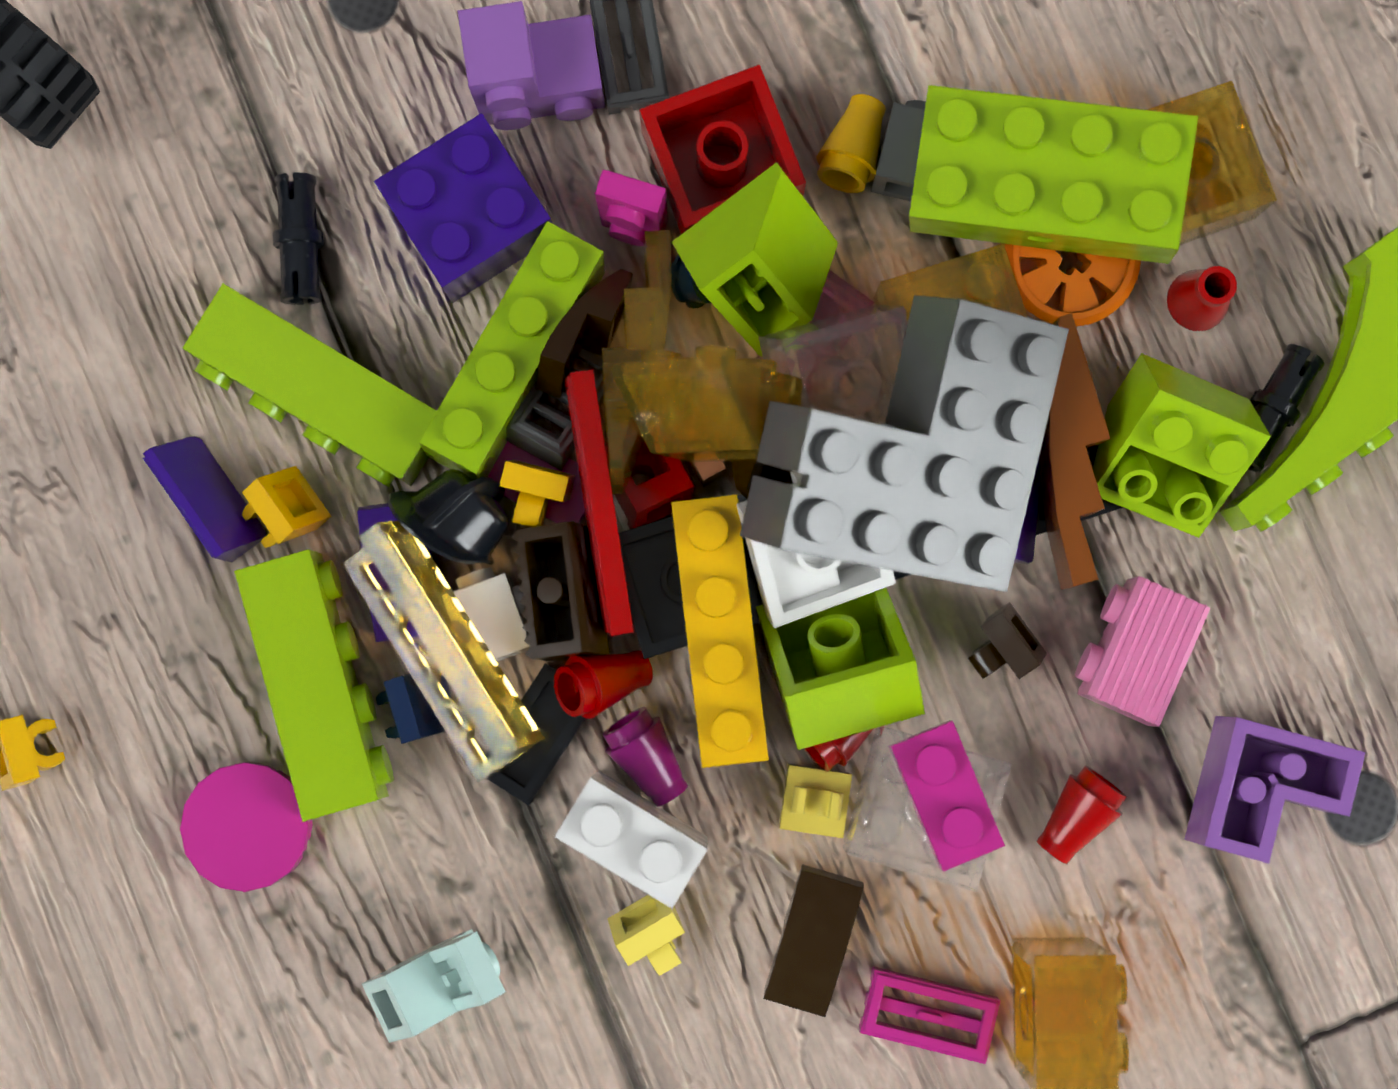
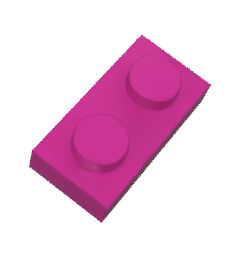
[595,169,668,246]
[888,720,1005,872]

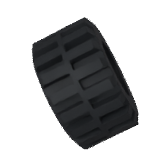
[0,0,100,149]

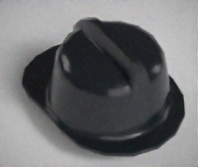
[388,469,510,565]

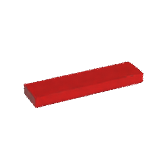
[565,369,634,636]

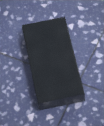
[475,663,586,806]

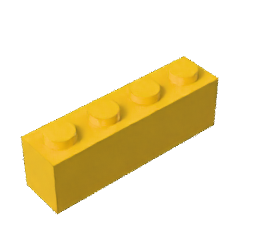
[671,495,769,768]

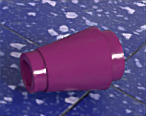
[602,707,688,807]

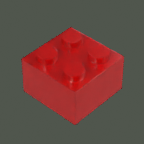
[639,64,806,234]

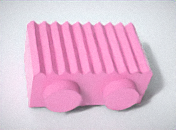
[1075,576,1210,727]

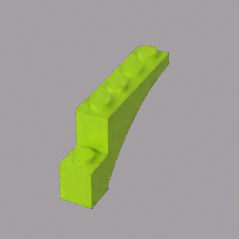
[1219,227,1398,532]

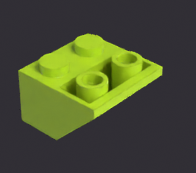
[672,162,838,357]
[1092,353,1271,538]

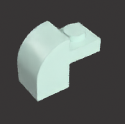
[362,929,505,1043]

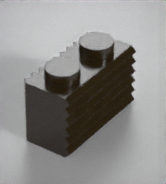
[512,521,610,662]

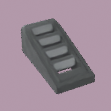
[506,349,624,471]

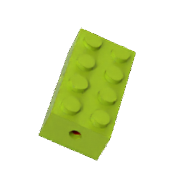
[909,85,1198,264]

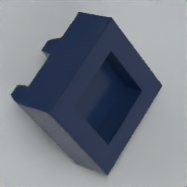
[375,666,460,744]

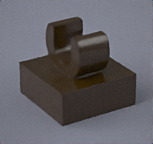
[968,602,1047,679]

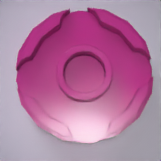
[180,762,313,892]

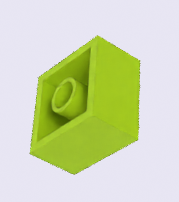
[756,587,925,750]

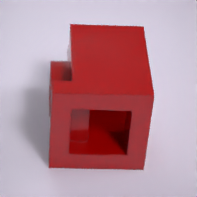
[605,422,694,529]

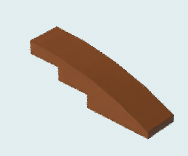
[1039,313,1110,590]

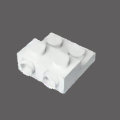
[736,471,896,628]

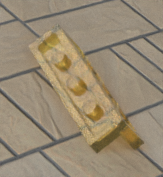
[342,521,545,783]

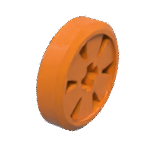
[998,243,1141,327]

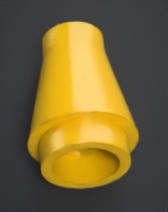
[816,94,886,193]

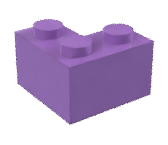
[457,1,605,130]
[1184,716,1366,864]

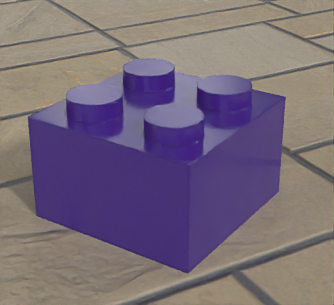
[373,113,553,303]

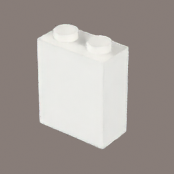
[555,771,708,909]

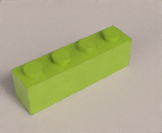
[419,221,605,480]
[182,283,437,488]
[234,549,394,822]

